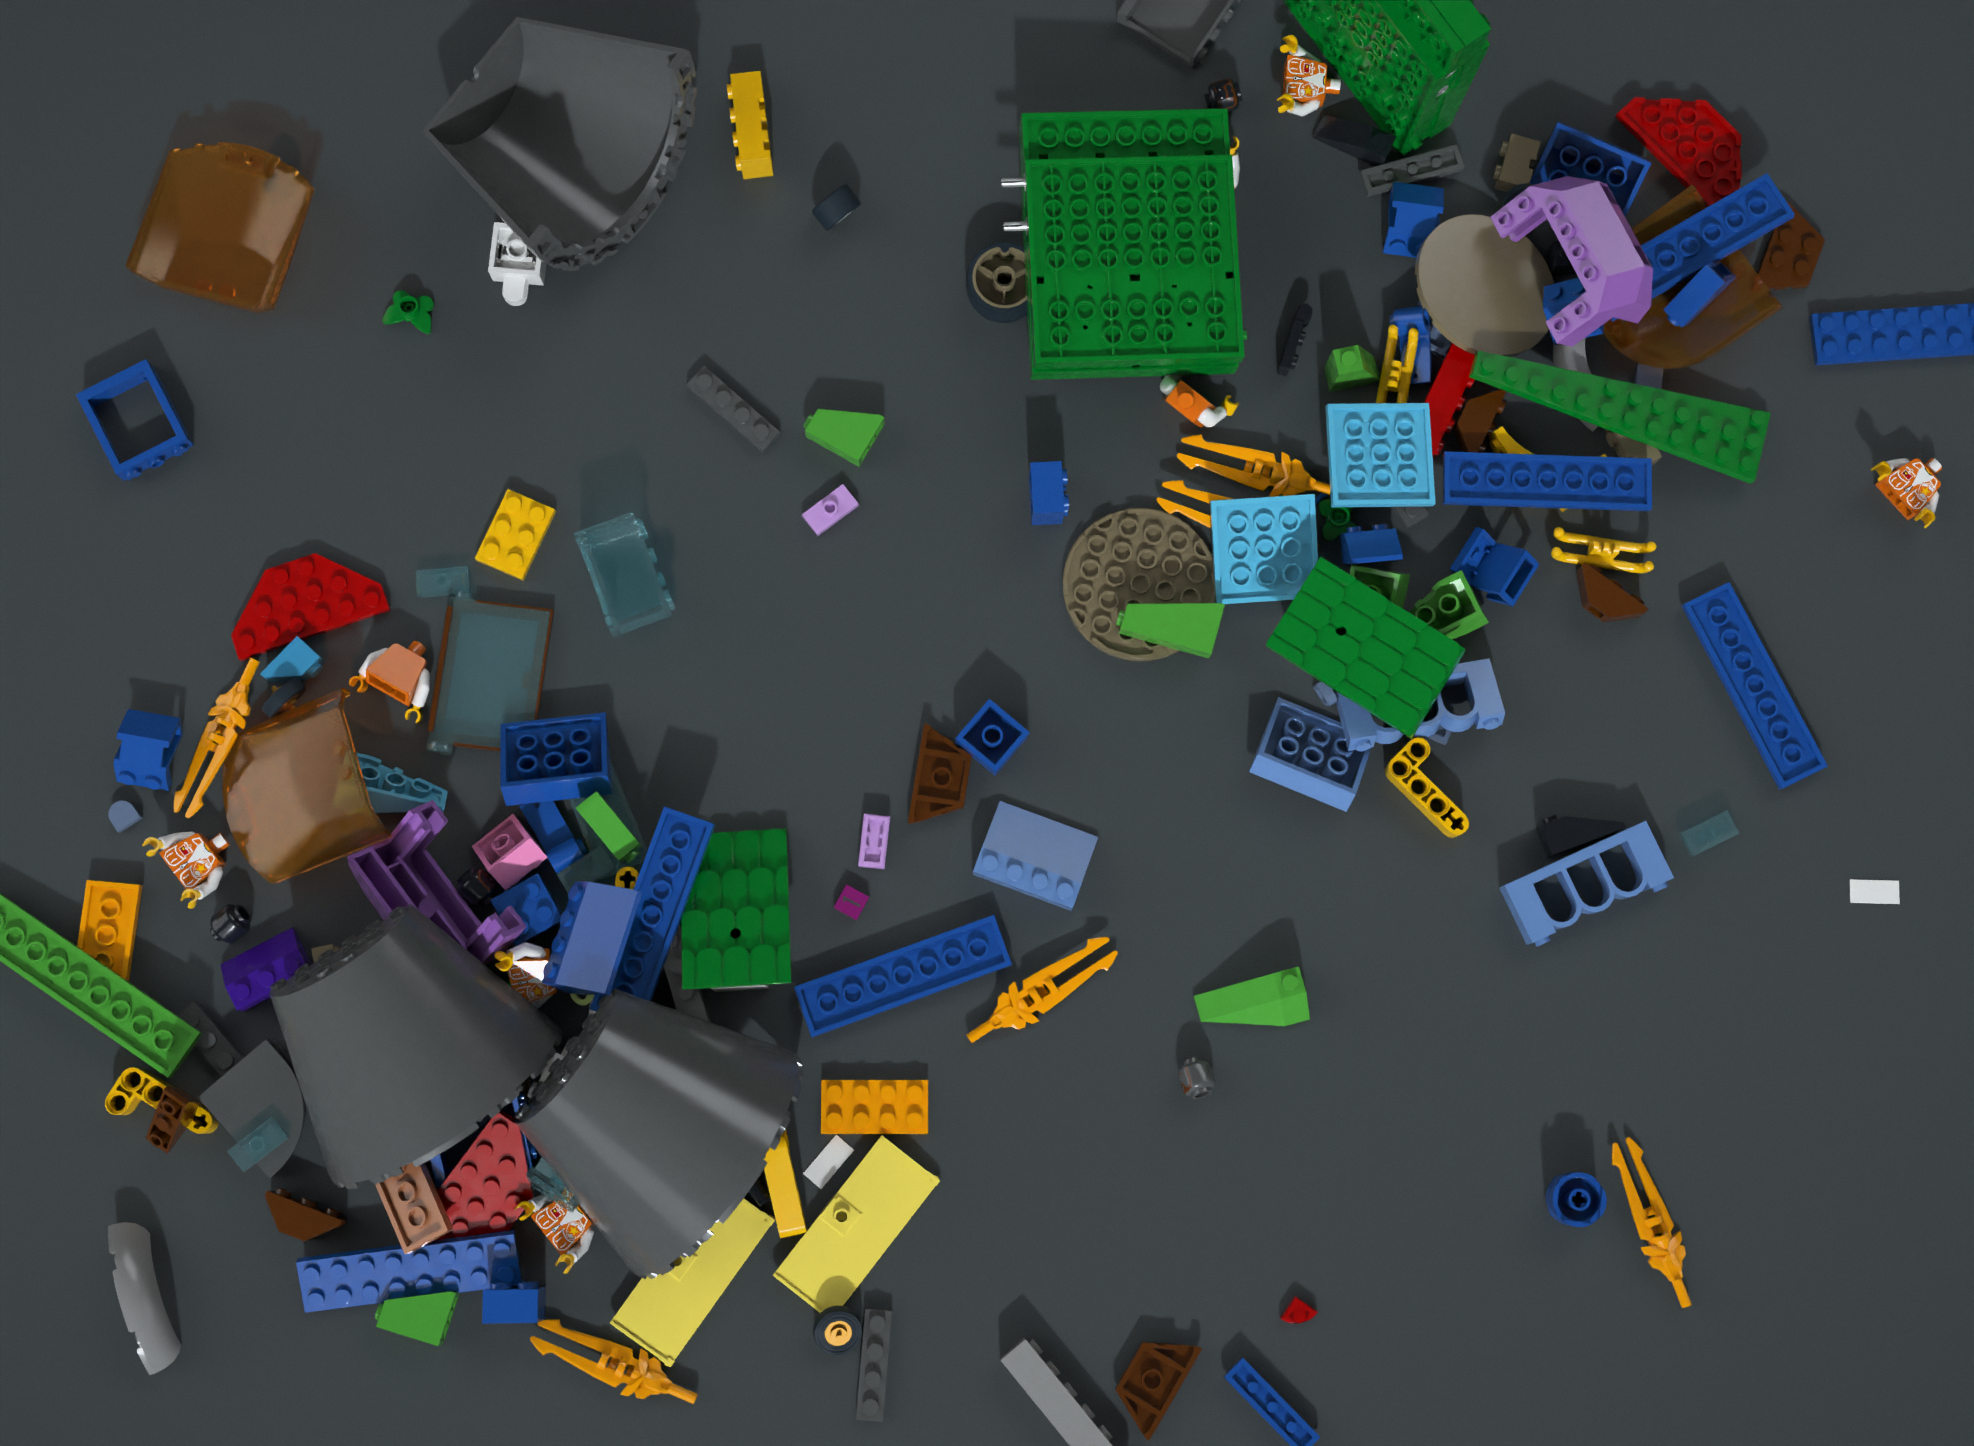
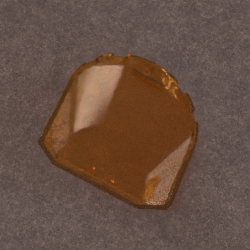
[1604,185,1783,369]

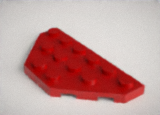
[1615,97,1742,208]
[231,553,391,661]
[435,1110,534,1240]

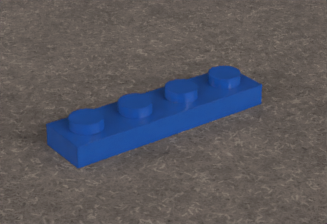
[1223,1357,1320,1446]

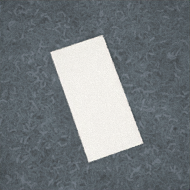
[1850,879,1900,904]
[803,1135,854,1189]

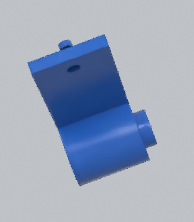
[1390,305,1432,386]
[519,801,588,875]

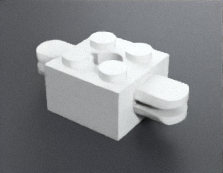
[488,222,546,306]

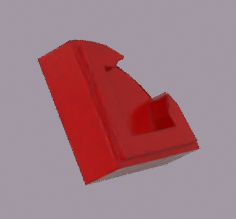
[1280,1296,1318,1324]

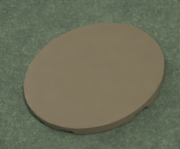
[1415,214,1554,357]
[1062,508,1216,661]

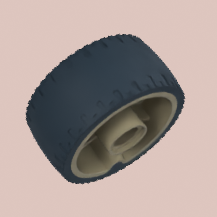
[966,242,1027,323]

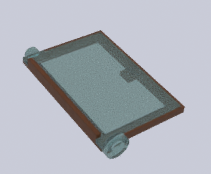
[426,592,554,754]

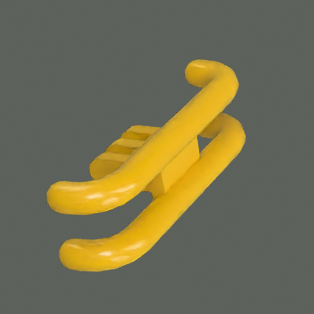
[1375,325,1419,403]
[1551,527,1657,573]

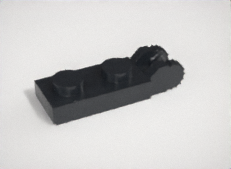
[1277,303,1313,376]

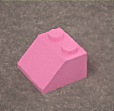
[472,813,547,891]

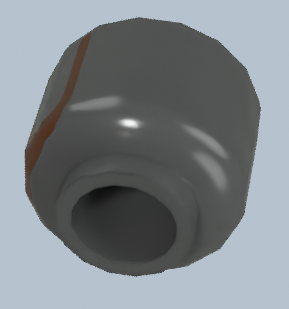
[1177,1057,1216,1099]

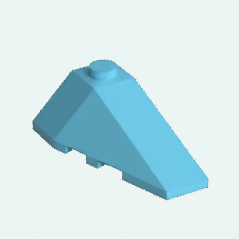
[333,750,448,813]

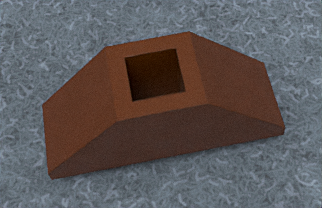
[1453,389,1507,453]
[1576,563,1649,622]
[146,1086,200,1154]
[264,1187,347,1241]

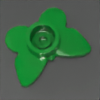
[382,290,434,334]
[1319,500,1356,541]

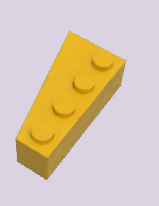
[727,71,774,179]

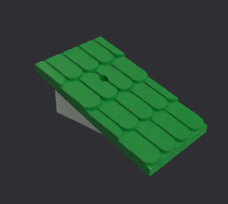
[1266,557,1465,739]
[681,828,792,992]

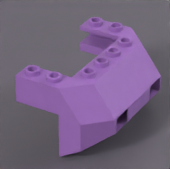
[1490,176,1653,347]
[347,800,527,966]

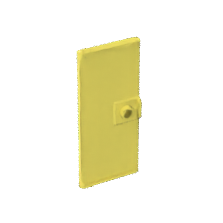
[773,1135,940,1313]
[610,1198,775,1367]

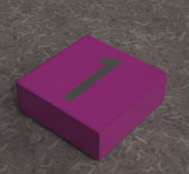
[833,884,870,921]

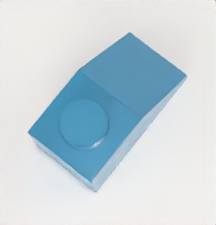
[260,636,325,682]

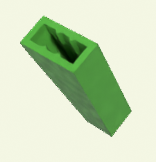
[1116,603,1225,659]

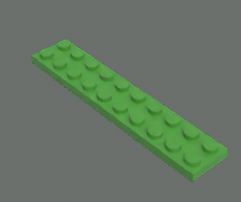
[0,893,203,1079]

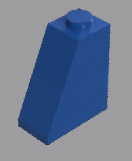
[1664,260,1737,327]

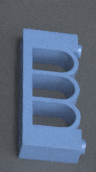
[1335,658,1505,751]
[1499,821,1674,947]

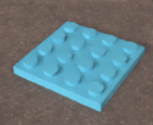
[1325,403,1436,507]
[1210,494,1318,604]

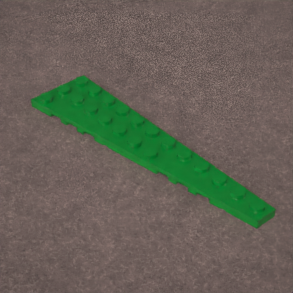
[1469,351,1771,484]

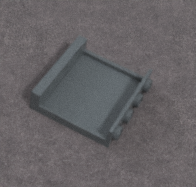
[1116,0,1243,68]

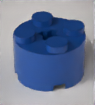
[1546,1172,1607,1227]

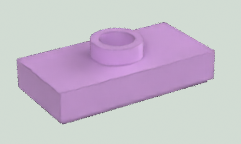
[802,484,859,536]
[858,814,890,869]

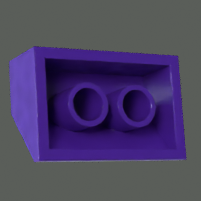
[220,927,312,1012]

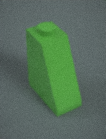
[1324,345,1380,392]
[804,409,885,467]
[576,791,642,863]
[375,1291,460,1346]

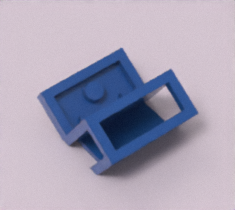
[1383,182,1444,258]
[1450,527,1539,607]
[113,709,183,791]

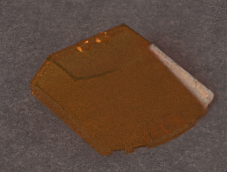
[126,142,314,313]
[222,688,392,884]

